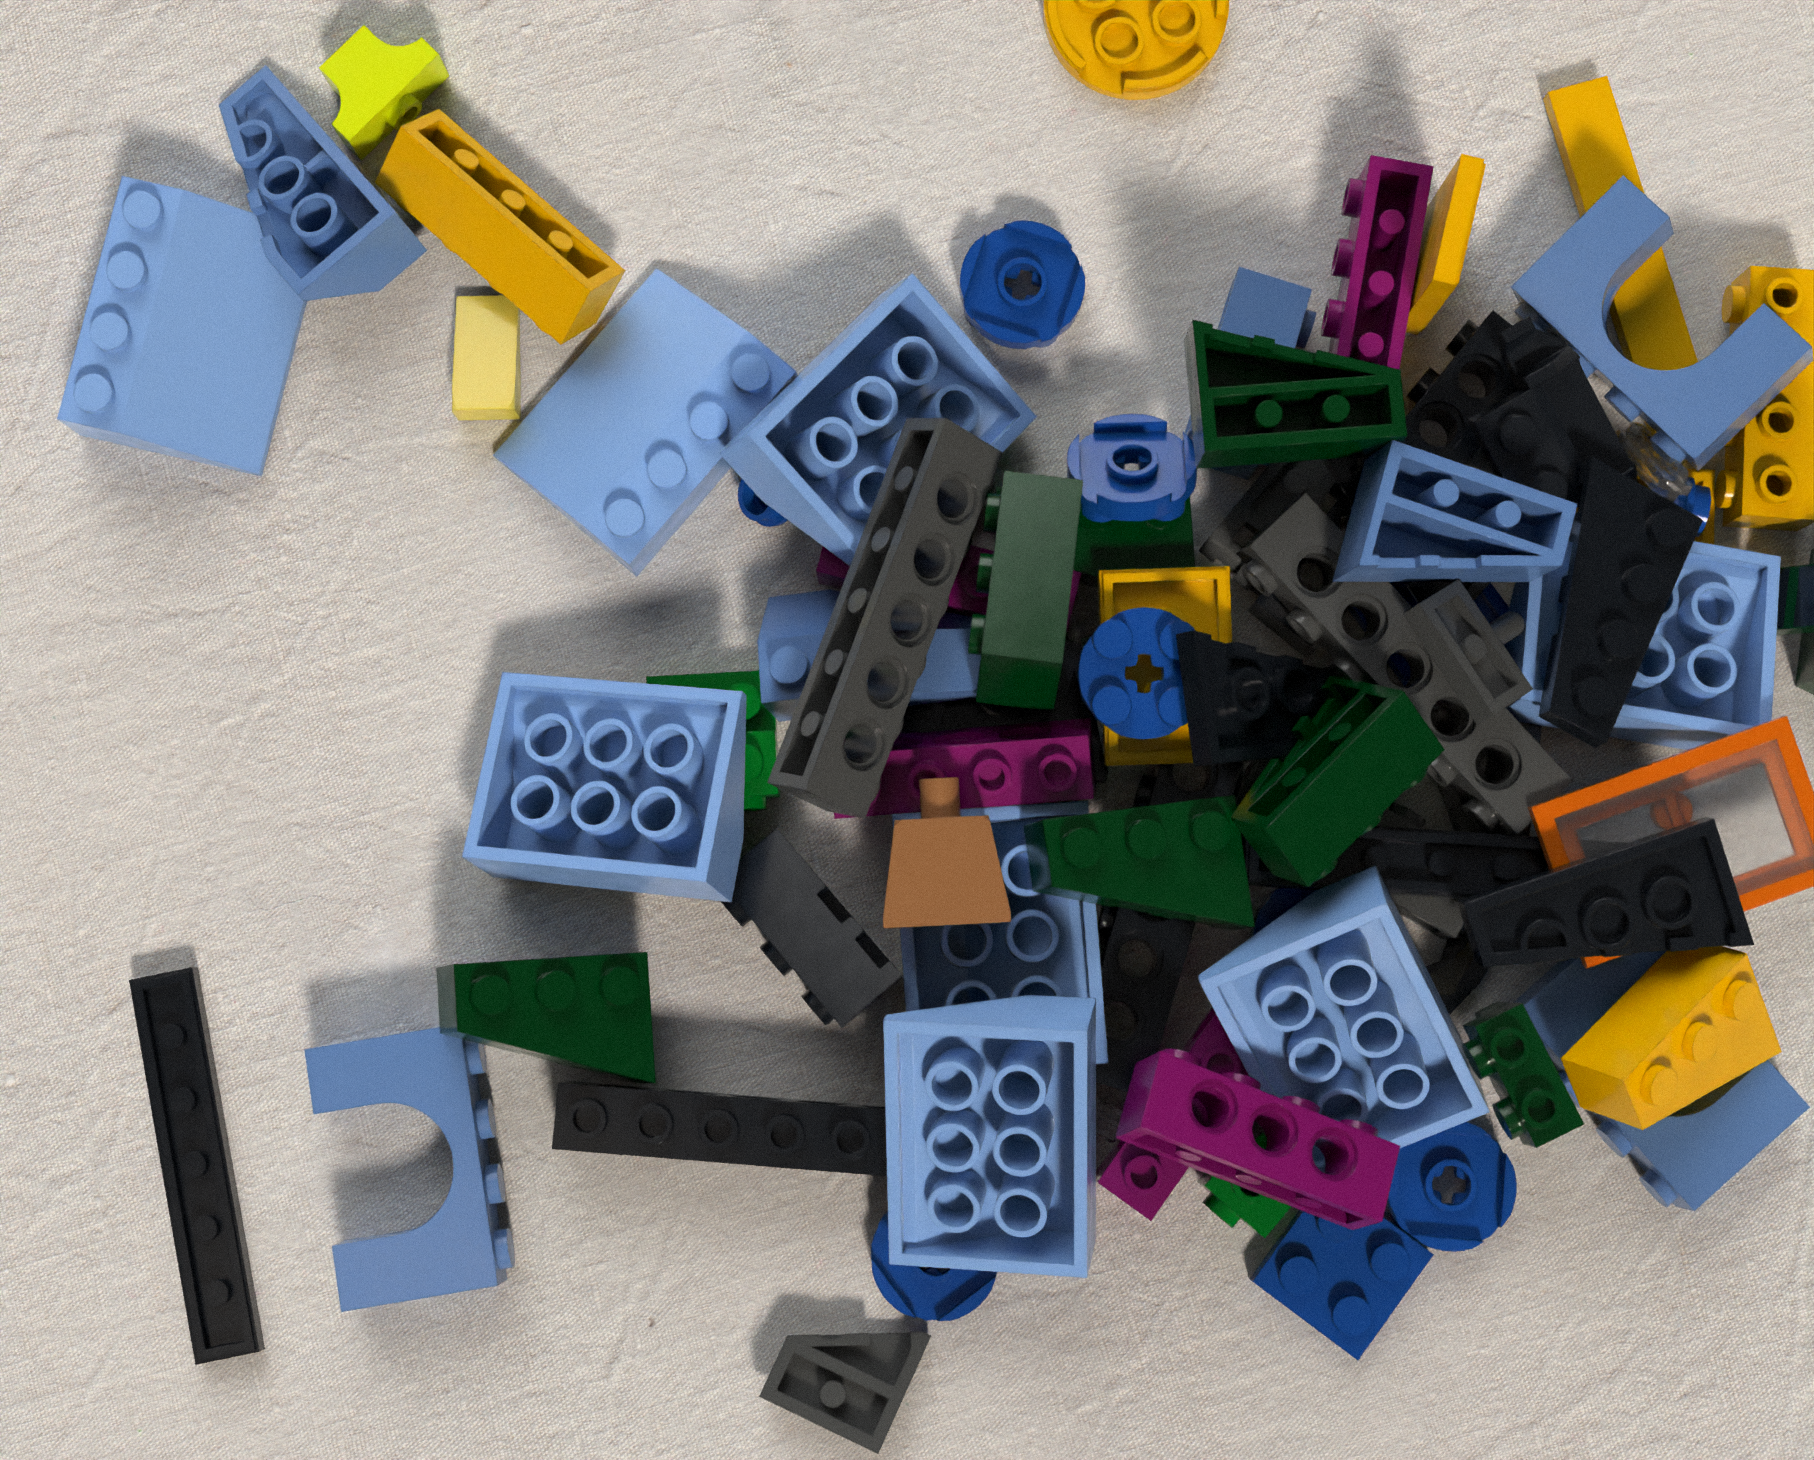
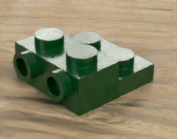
[1462,1002,1584,1148]

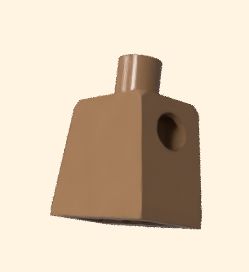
[883,777,1011,928]

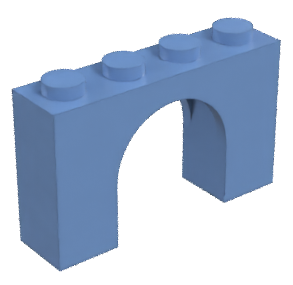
[1511,175,1813,471]
[1513,950,1810,1211]
[304,1027,515,1312]

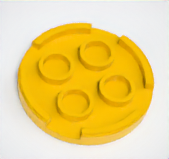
[1043,0,1229,100]

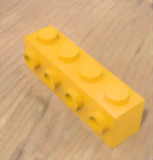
[375,109,626,345]
[1715,266,1814,531]

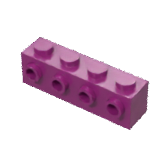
[1321,155,1434,369]

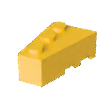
[1561,946,1782,1130]

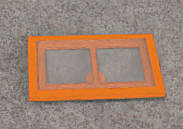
[1528,716,1814,969]

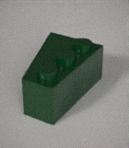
[1184,320,1407,469]

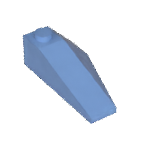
[757,589,981,722]

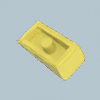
[452,295,521,421]

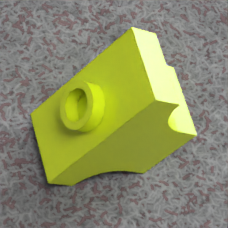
[319,25,449,161]

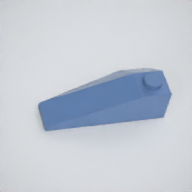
[219,65,427,301]

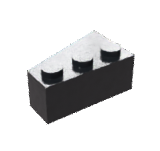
[721,828,903,1028]

